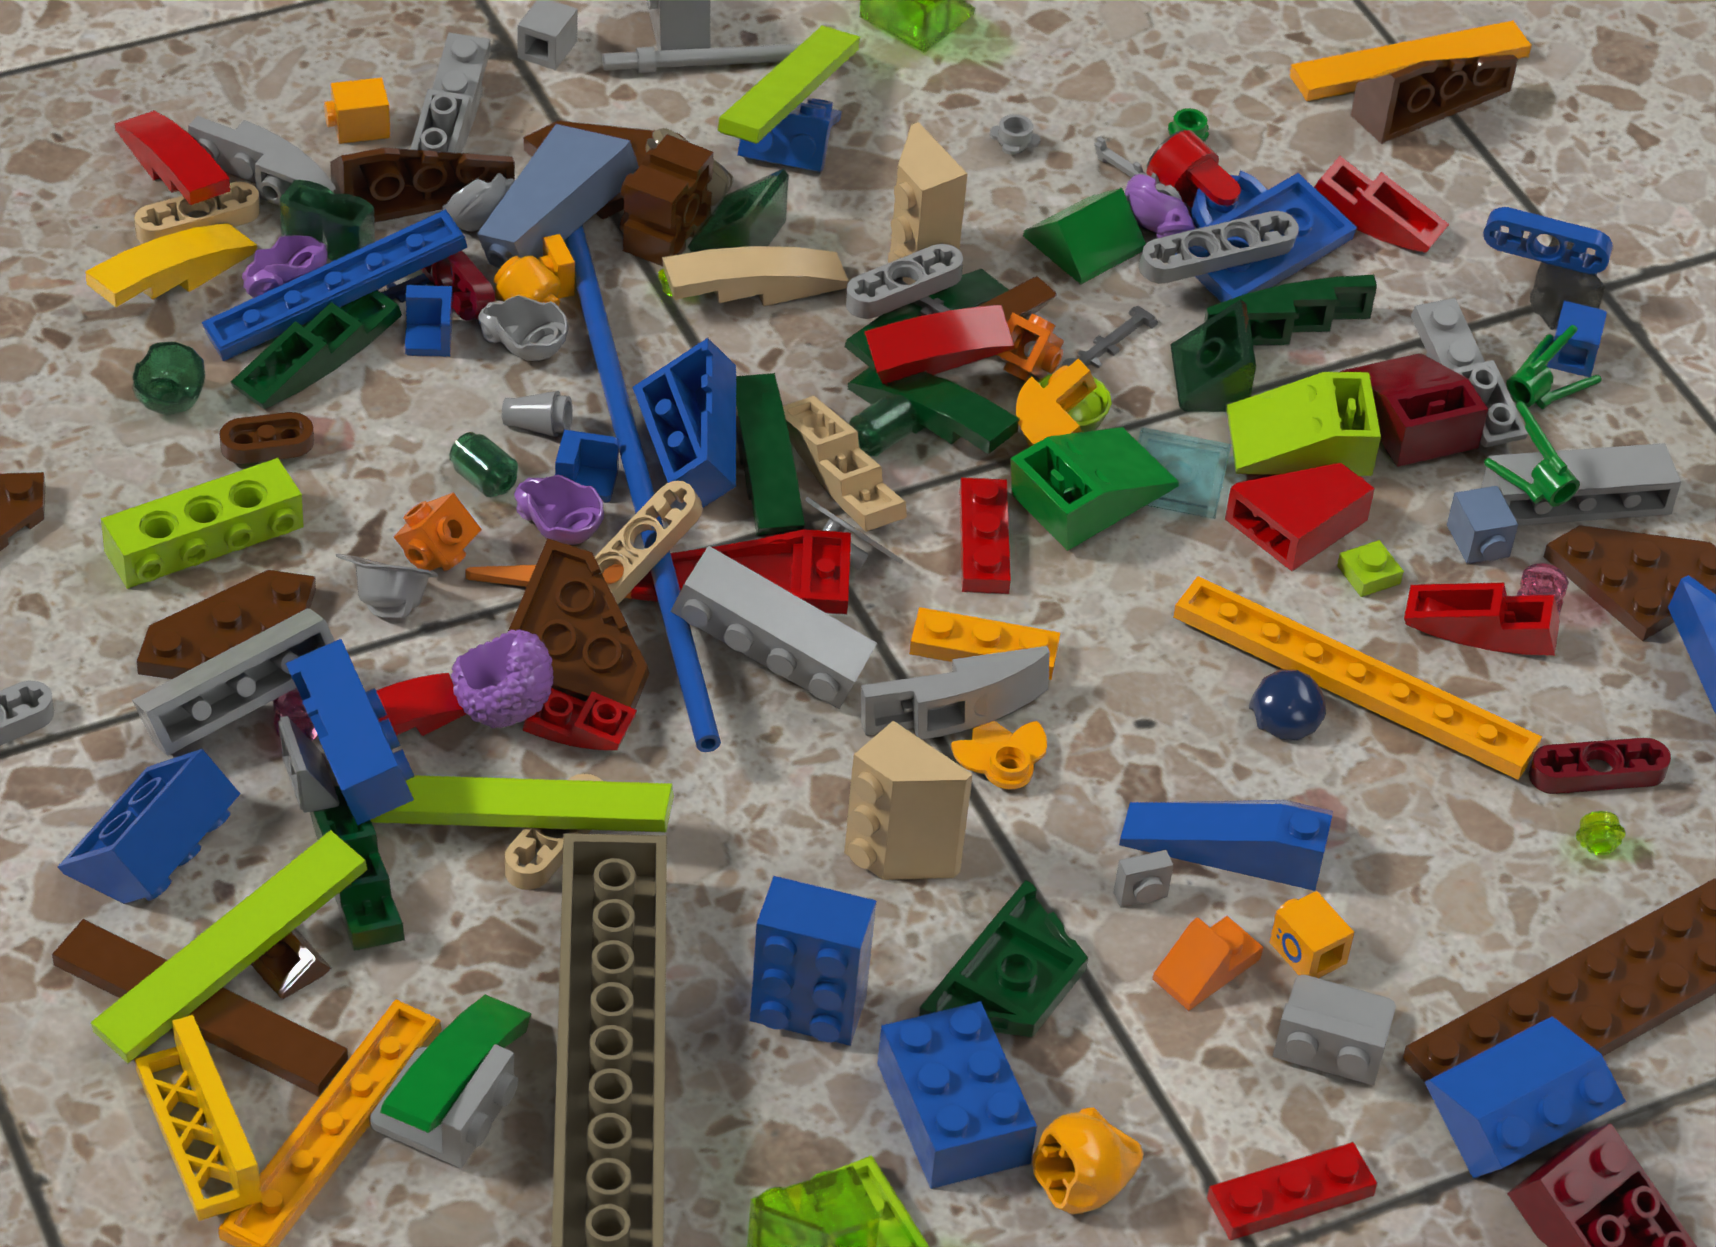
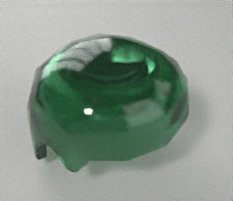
[132,341,206,416]

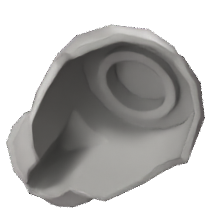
[442,173,515,232]
[478,295,569,361]

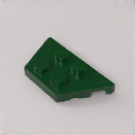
[919,880,1088,1037]

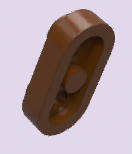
[219,412,314,464]

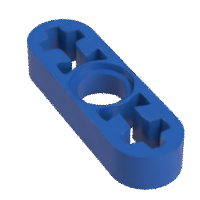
[1483,207,1613,274]

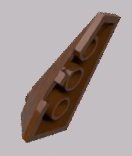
[1350,55,1518,144]
[330,147,515,228]

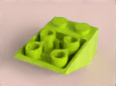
[1226,372,1381,476]

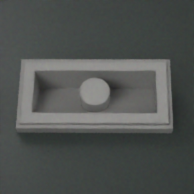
[278,716,339,813]

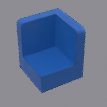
[405,285,453,357]
[1547,301,1607,377]
[555,430,619,503]

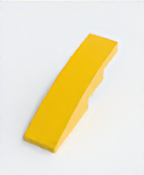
[85,223,258,307]

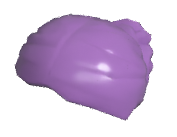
[1125,174,1196,238]
[242,235,328,298]
[514,475,604,545]

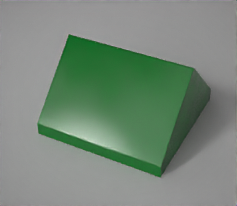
[1023,188,1146,285]

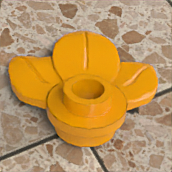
[951,720,1047,789]

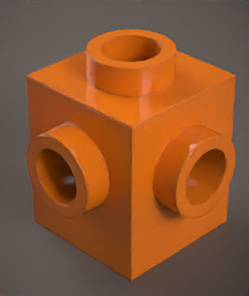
[996,313,1064,382]
[393,492,482,571]

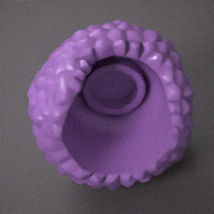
[451,630,553,729]

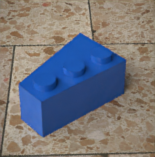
[632,338,736,508]
[285,639,415,825]

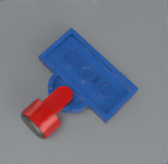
[1146,130,1357,302]

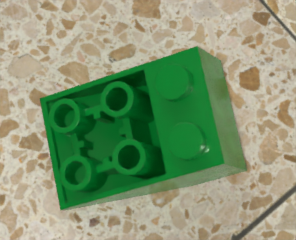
[1010,427,1179,551]

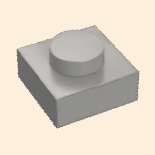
[1113,850,1174,907]

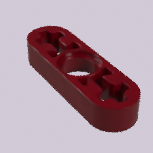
[421,250,495,321]
[1529,738,1671,794]

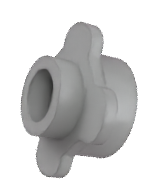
[990,114,1040,155]

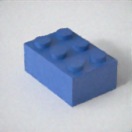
[750,876,877,1046]
[877,1001,1037,1189]

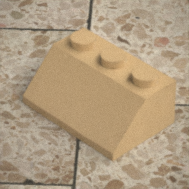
[888,122,968,285]
[844,721,973,880]

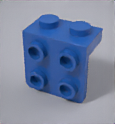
[737,98,842,172]

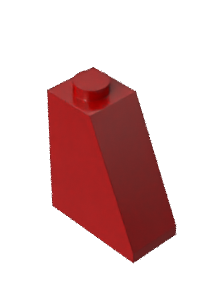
[1225,463,1375,571]

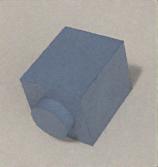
[1447,485,1518,564]

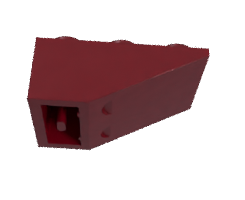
[1340,353,1488,467]
[1507,1123,1697,1247]

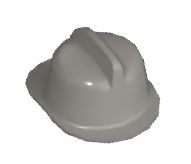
[336,554,438,618]

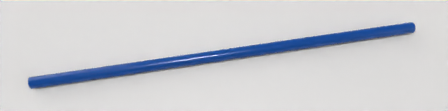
[564,225,721,752]

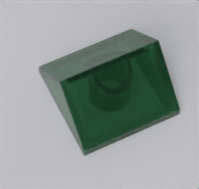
[687,168,789,252]
[1170,299,1256,412]

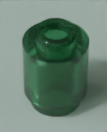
[849,395,917,457]
[449,432,518,498]

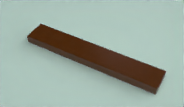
[52,919,348,1097]

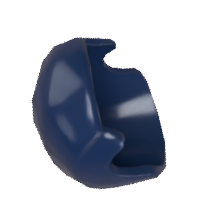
[1249,669,1326,740]

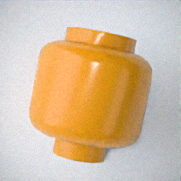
[493,256,561,306]

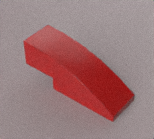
[1314,156,1449,253]
[865,305,1015,385]
[1404,582,1560,656]

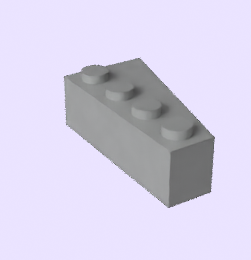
[646,0,710,51]

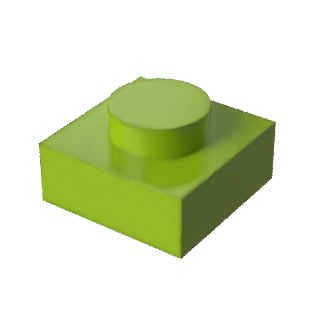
[1337,540,1404,597]

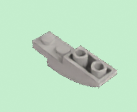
[411,32,491,153]
[188,116,337,226]
[1411,298,1528,447]
[861,646,1050,740]

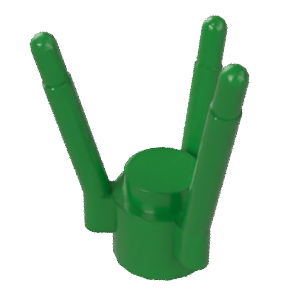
[1506,325,1602,409]
[1484,401,1580,507]

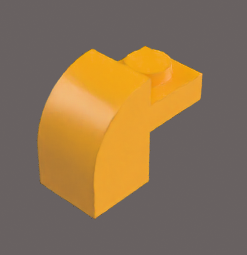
[1016,358,1097,447]

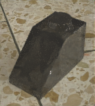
[1530,237,1605,330]

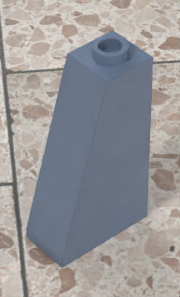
[477,124,639,269]

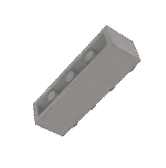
[1481,443,1681,526]
[670,545,877,709]
[132,608,335,756]

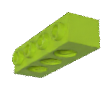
[101,458,304,589]

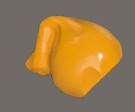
[1032,1107,1144,1214]

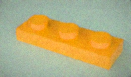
[909,607,1061,680]

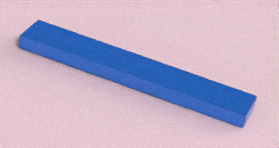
[202,209,468,361]

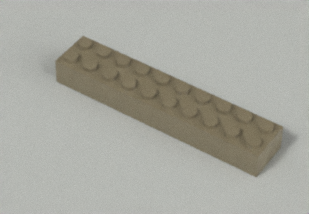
[551,833,667,1247]

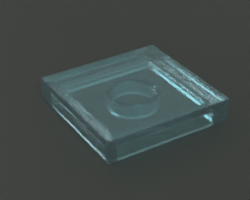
[1138,427,1231,519]

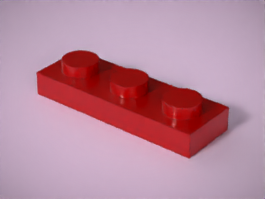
[959,477,1011,594]
[1207,1142,1378,1241]

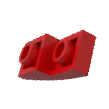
[376,673,466,736]
[522,688,637,750]

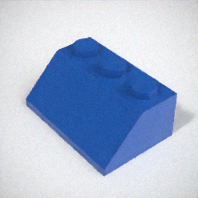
[58,749,241,904]
[1425,1017,1626,1178]

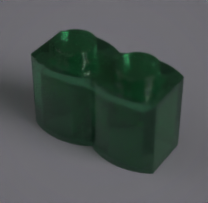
[279,180,375,261]

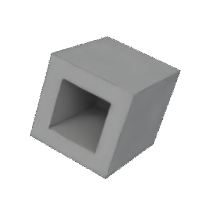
[518,0,578,70]

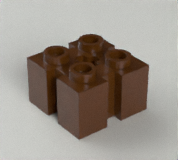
[620,134,714,267]

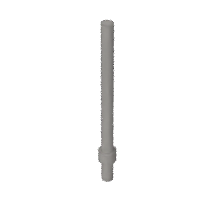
[603,44,854,73]

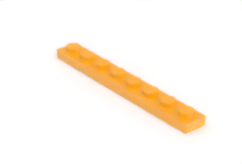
[1173,576,1542,780]

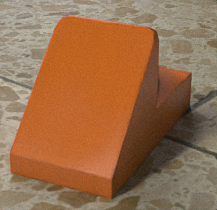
[1153,916,1263,1011]

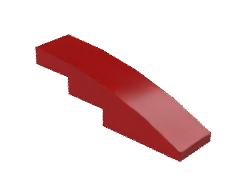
[115,110,231,206]

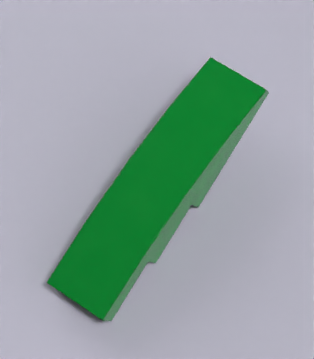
[380,994,532,1133]

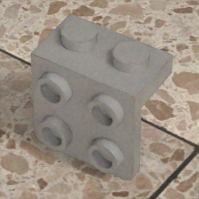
[1273,975,1396,1085]
[371,1044,518,1169]

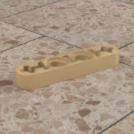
[595,481,703,604]

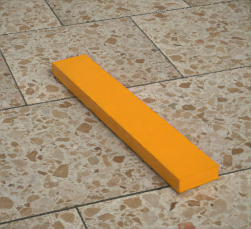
[1289,20,1532,101]
[218,999,441,1247]

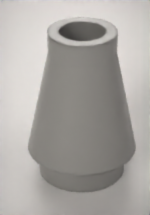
[502,391,573,437]

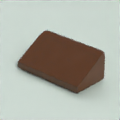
[977,276,1057,322]
[251,928,332,999]

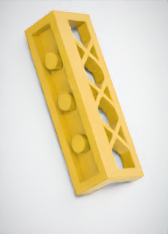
[134,1015,262,1221]

